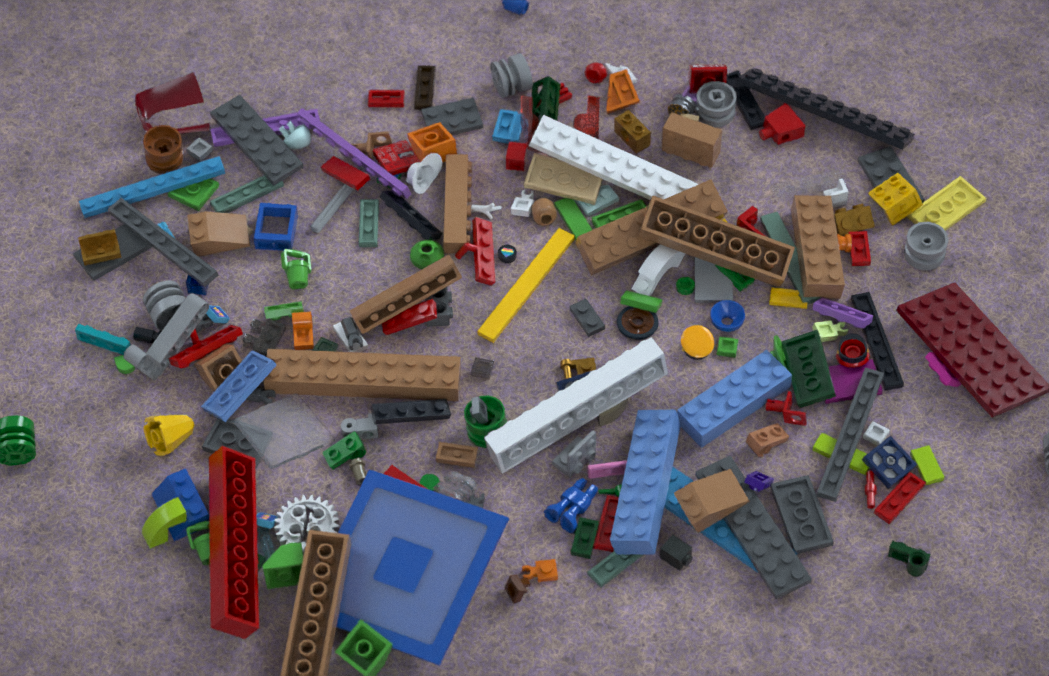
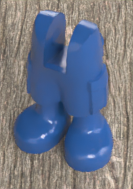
[544,478,598,533]

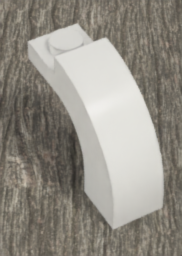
[632,244,685,296]

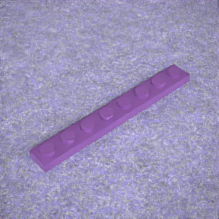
[297,108,411,199]

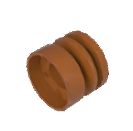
[143,125,184,174]

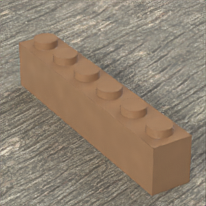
[444,154,472,253]
[349,255,462,334]

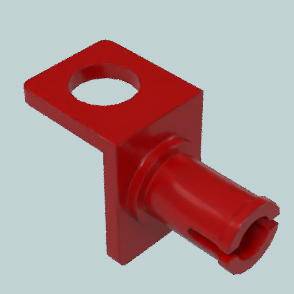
[766,391,807,426]

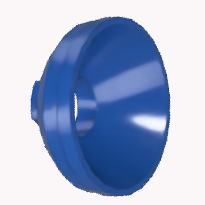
[710,300,745,332]

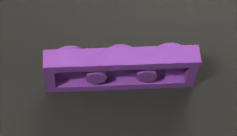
[812,297,873,328]

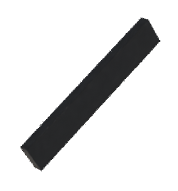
[851,292,904,391]

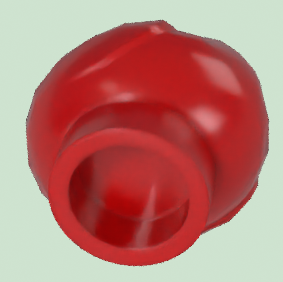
[585,63,608,84]

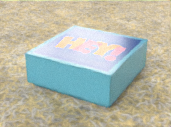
[206,305,230,324]
[257,512,278,529]

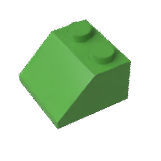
[263,542,304,589]
[335,619,393,676]

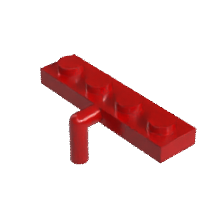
[455,217,495,286]
[168,325,243,369]

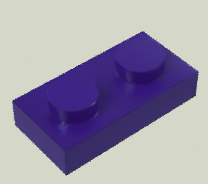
[744,471,774,491]

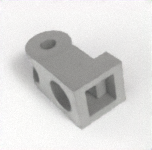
[341,413,379,440]

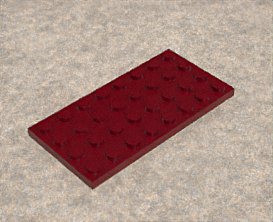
[896,282,1049,418]

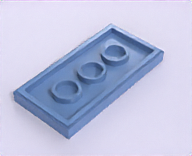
[201,350,277,422]

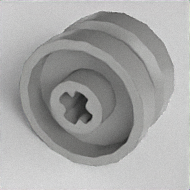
[696,81,736,127]
[904,222,948,270]

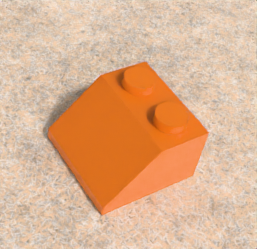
[407,122,457,163]

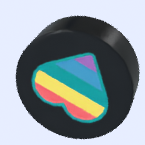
[498,245,517,263]

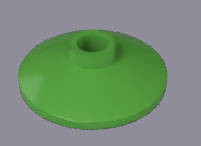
[770,335,789,371]

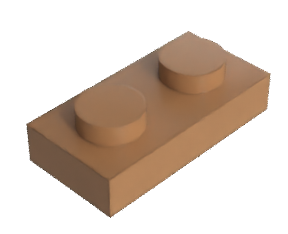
[436,442,478,468]

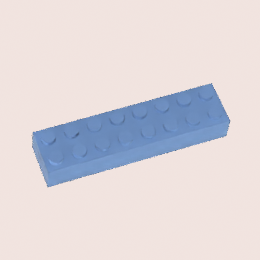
[610,409,681,555]

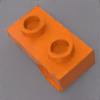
[292,311,314,350]

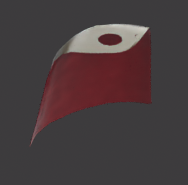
[135,72,210,133]

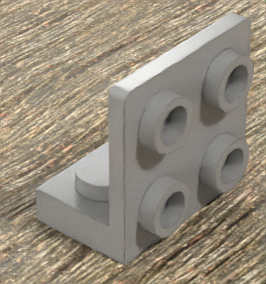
[552,431,597,478]

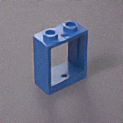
[254,203,298,251]

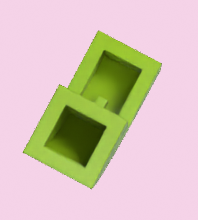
[142,497,187,548]

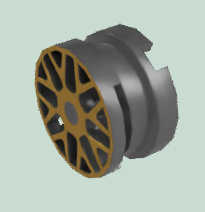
[668,94,696,115]

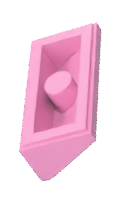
[586,461,627,479]

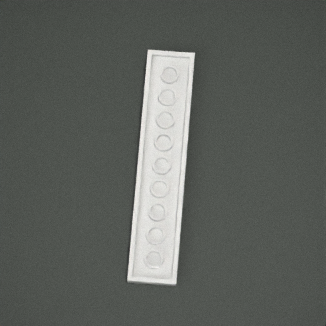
[529,115,698,200]

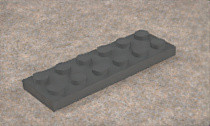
[210,95,304,186]

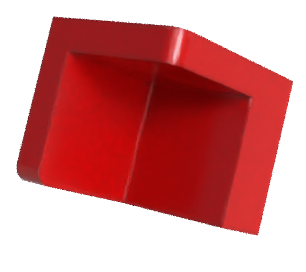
[506,142,527,171]

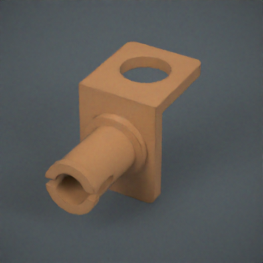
[351,131,392,160]

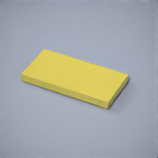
[907,176,986,231]

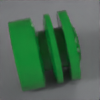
[464,395,507,448]
[0,415,36,466]

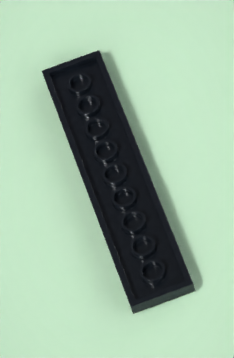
[737,68,915,150]

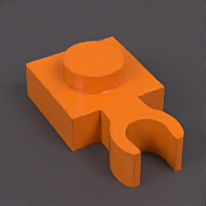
[522,559,558,582]

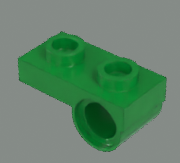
[322,431,366,470]

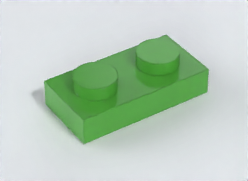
[264,301,303,320]

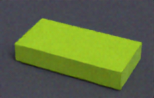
[910,445,945,486]

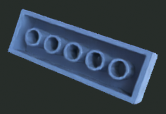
[677,350,792,448]

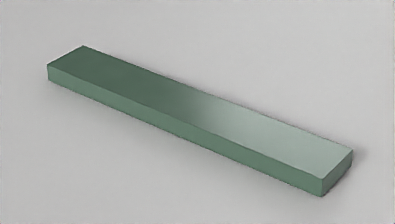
[760,212,821,304]

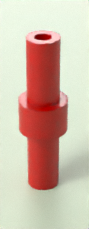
[865,471,877,509]

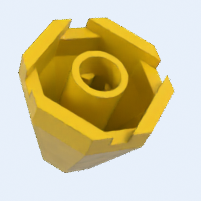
[143,415,194,456]

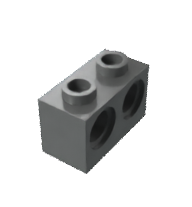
[425,287,453,327]

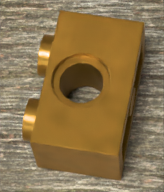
[614,110,651,154]

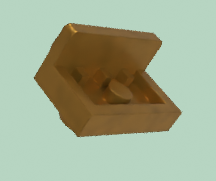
[834,204,875,235]
[78,229,122,266]

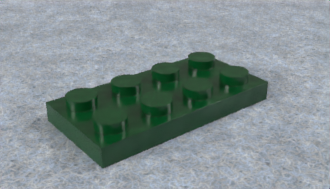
[781,329,836,409]

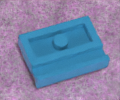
[492,109,526,144]

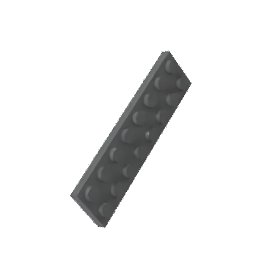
[695,456,812,599]

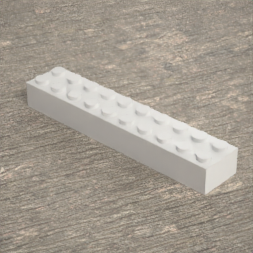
[484,337,668,474]

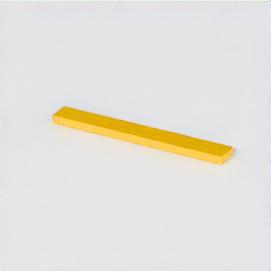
[477,228,575,343]

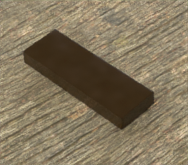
[414,65,436,110]

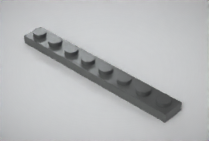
[107,198,219,287]
[817,367,884,502]

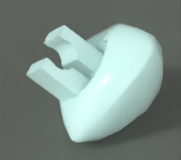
[279,121,311,149]

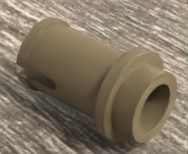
[350,458,366,485]

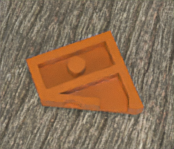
[606,69,640,114]

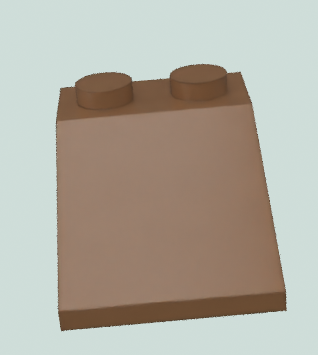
[187,211,250,256]
[674,469,750,533]

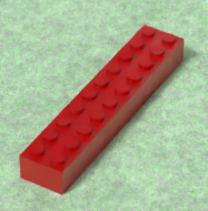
[209,446,259,639]

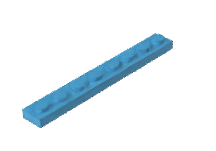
[79,156,226,219]

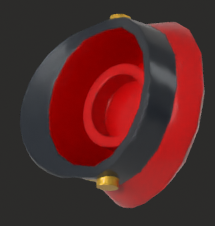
[836,333,870,368]

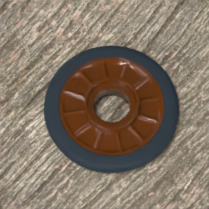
[617,306,659,340]

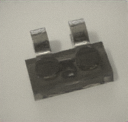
[243,319,286,357]

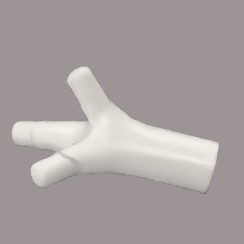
[471,203,501,220]

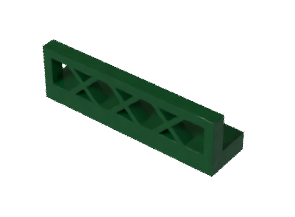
[527,76,560,145]

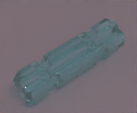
[257,527,275,561]

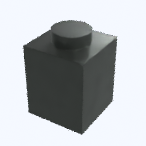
[660,534,693,571]

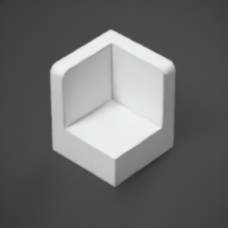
[823,179,848,208]

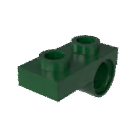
[888,540,931,577]

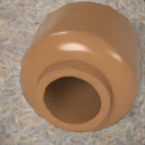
[531,198,557,226]

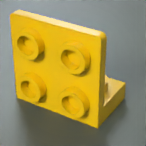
[868,173,923,226]

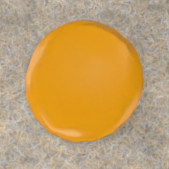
[681,325,714,360]

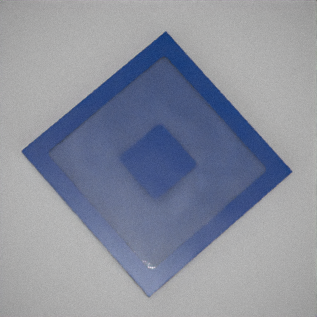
[336,469,509,666]

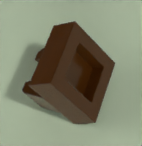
[505,574,531,604]

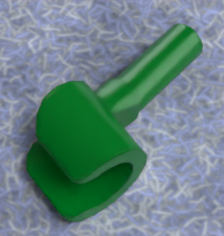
[599,484,622,497]

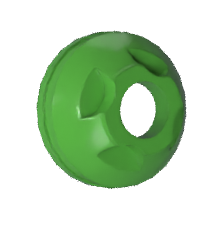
[410,240,444,269]

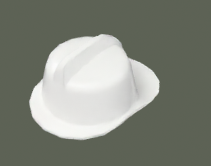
[406,153,442,194]

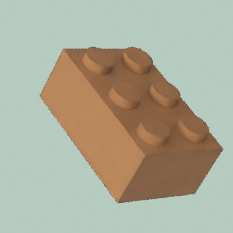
[662,112,722,168]

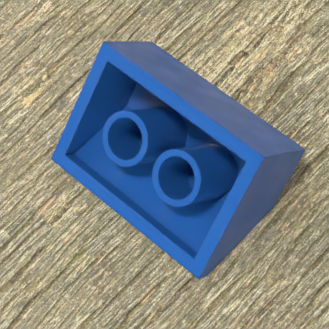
[151,468,209,541]

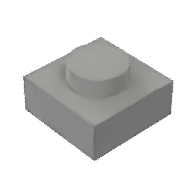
[187,138,213,162]

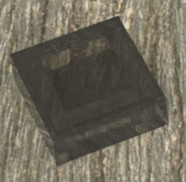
[471,357,494,380]

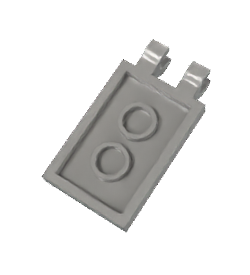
[694,257,733,303]

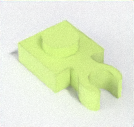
[812,320,849,342]

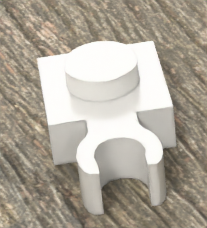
[511,190,534,217]

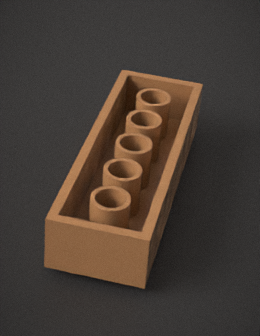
[791,195,845,299]

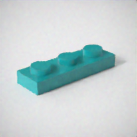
[75,323,131,355]

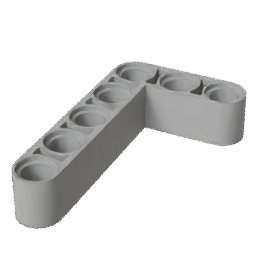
[124,293,209,380]

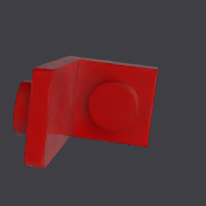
[736,205,765,236]

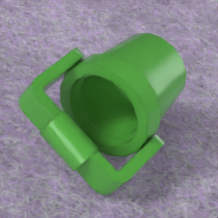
[281,249,311,290]
[186,521,210,565]

